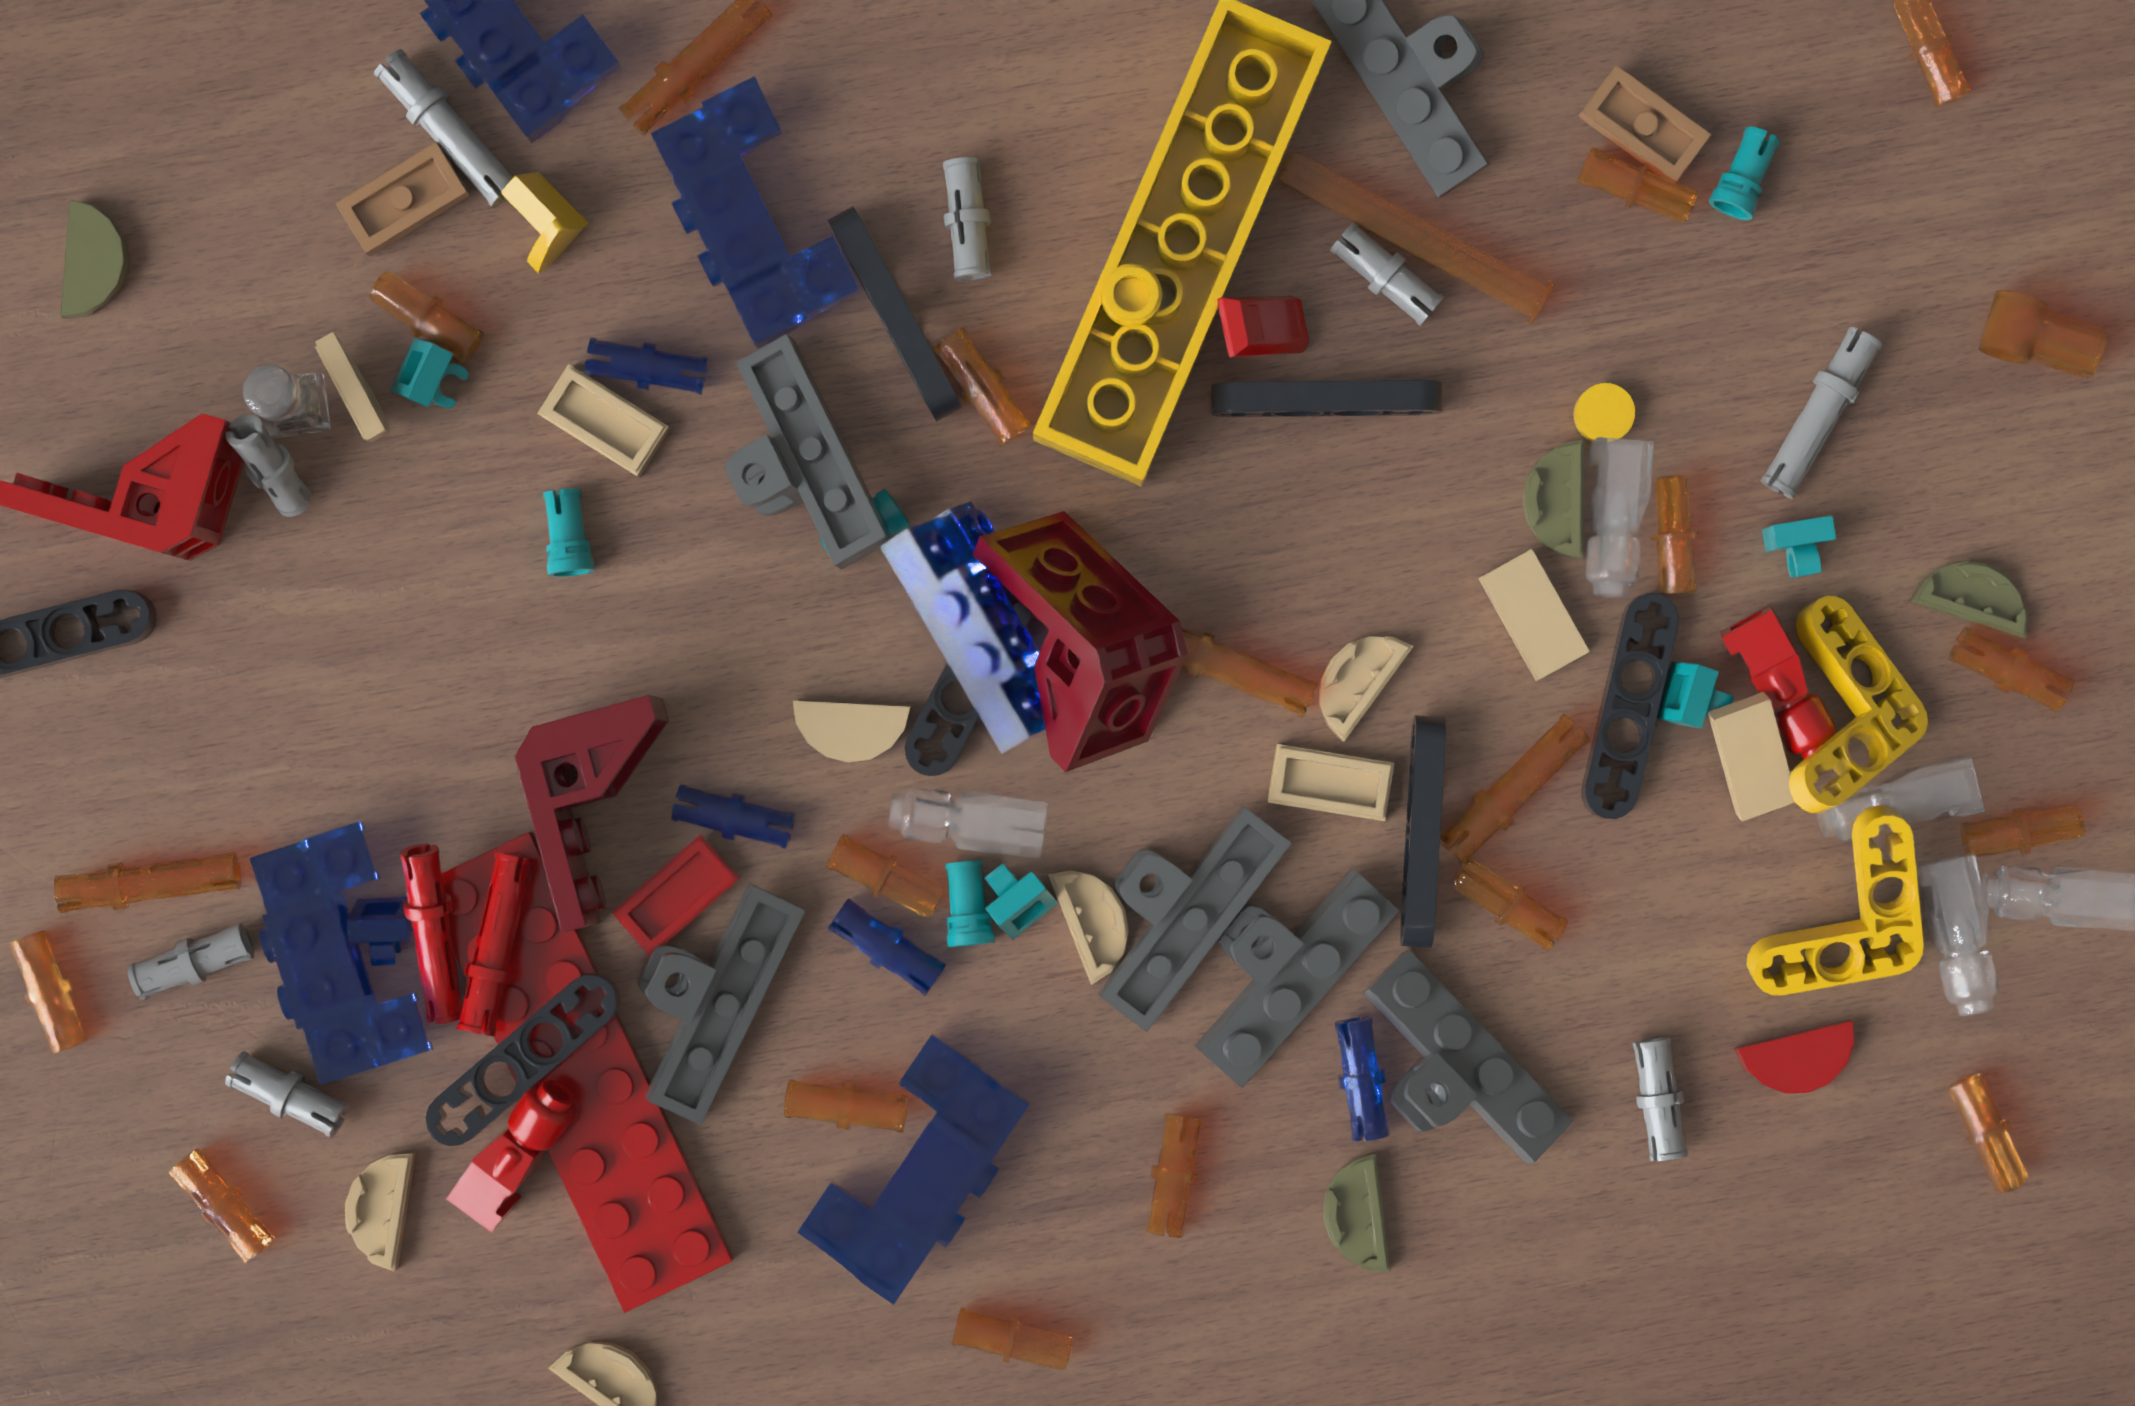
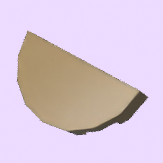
[315,332,390,443]
[1319,636,1414,742]
[793,701,912,763]
[1048,870,1129,985]
[345,1152,416,1272]
[548,1341,657,1406]

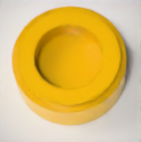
[1101,264,1162,327]
[1573,383,1635,444]

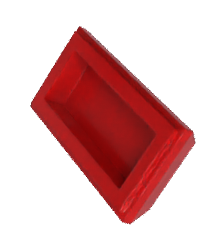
[1217,295,1309,357]
[611,834,740,956]

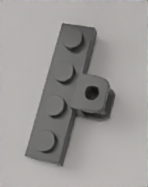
[1311,0,1490,197]
[725,334,893,570]
[1098,806,1292,1032]
[1194,868,1400,1088]
[638,883,806,1125]
[1363,949,1573,1165]

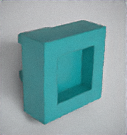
[390,338,469,408]
[1762,516,1836,578]
[1657,662,1735,728]
[985,863,1059,940]

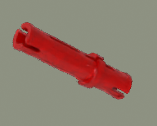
[400,843,463,1024]
[456,852,533,1036]

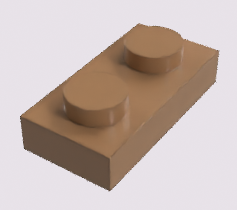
[1578,65,1711,186]
[335,142,470,257]

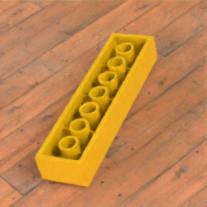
[1033,0,1332,487]

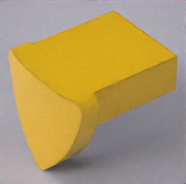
[500,172,589,274]

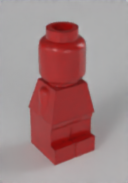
[1720,604,1836,760]
[446,1079,574,1233]

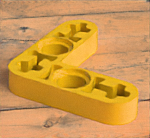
[1789,596,1928,813]
[1747,805,1924,995]

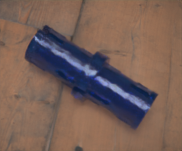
[585,337,708,395]
[671,784,796,849]
[828,898,947,996]
[1334,1016,1390,1141]

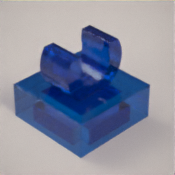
[346,897,413,966]

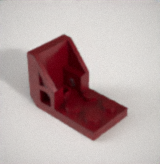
[973,511,1188,772]
[515,695,669,933]

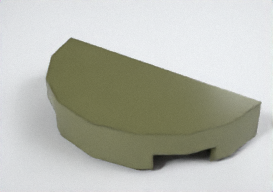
[60,200,129,319]
[1522,440,1584,559]
[1909,561,2028,640]
[1323,1152,1391,1272]

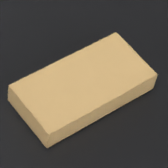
[537,364,671,478]
[1478,549,1590,681]
[1708,692,1795,822]
[1267,744,1394,821]

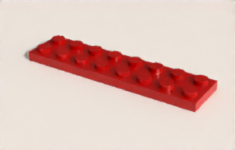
[441,832,734,1313]

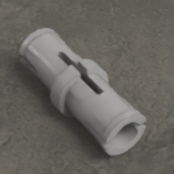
[943,157,992,282]
[1330,222,1444,326]
[226,414,313,517]
[127,923,255,1000]
[1632,1037,1688,1161]
[225,1051,350,1138]

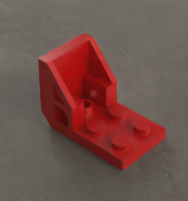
[0,413,244,561]

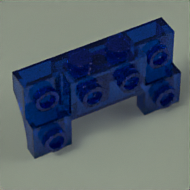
[419,0,621,143]
[651,76,860,349]
[880,502,1045,754]
[250,822,434,1085]
[797,1033,1030,1305]

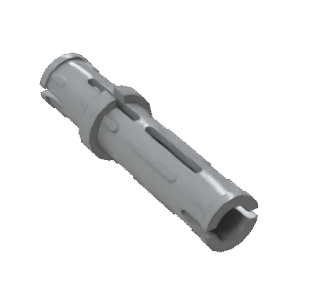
[374,49,513,208]
[1760,327,1883,499]

